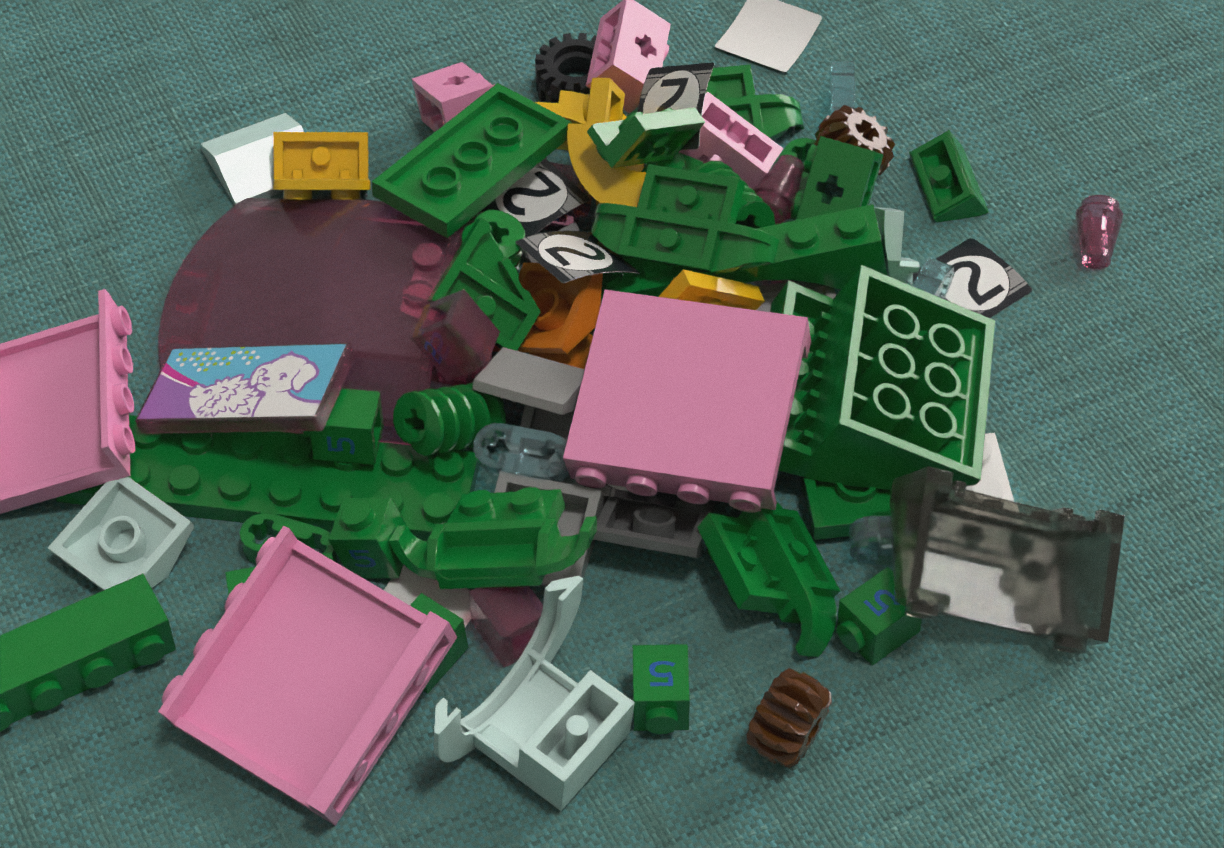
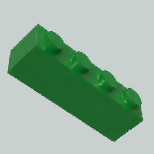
[0,573,176,732]

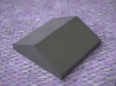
[593,495,715,558]

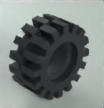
[535,33,596,103]

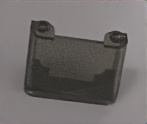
[889,466,1125,654]

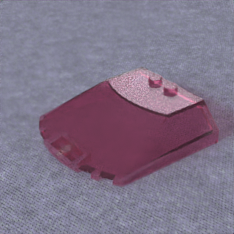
[158,198,477,445]

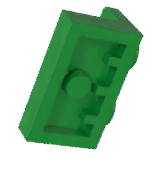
[587,107,705,168]

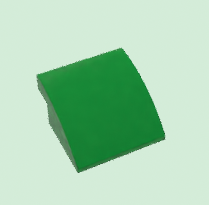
[770,265,995,490]

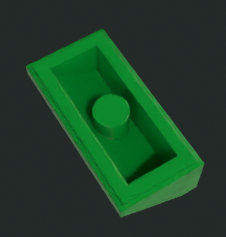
[909,130,989,223]

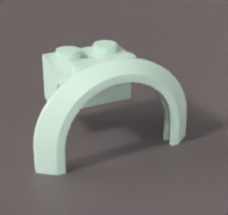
[434,576,635,811]

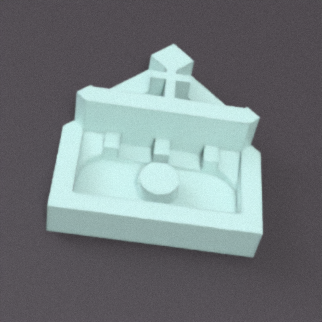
[874,207,919,286]

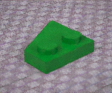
[427,218,541,351]

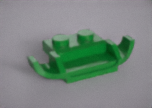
[626,64,804,140]
[591,164,780,275]
[389,487,597,589]
[697,501,840,657]

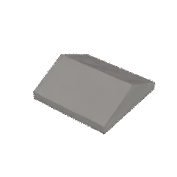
[472,347,585,415]

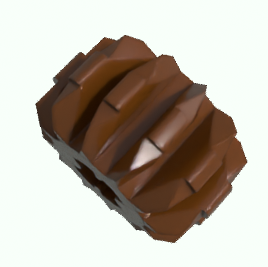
[814,105,895,176]
[746,668,832,768]

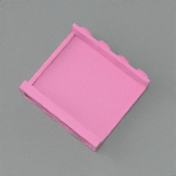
[0,289,135,514]
[563,290,811,512]
[158,526,457,826]

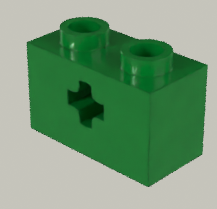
[791,136,883,220]

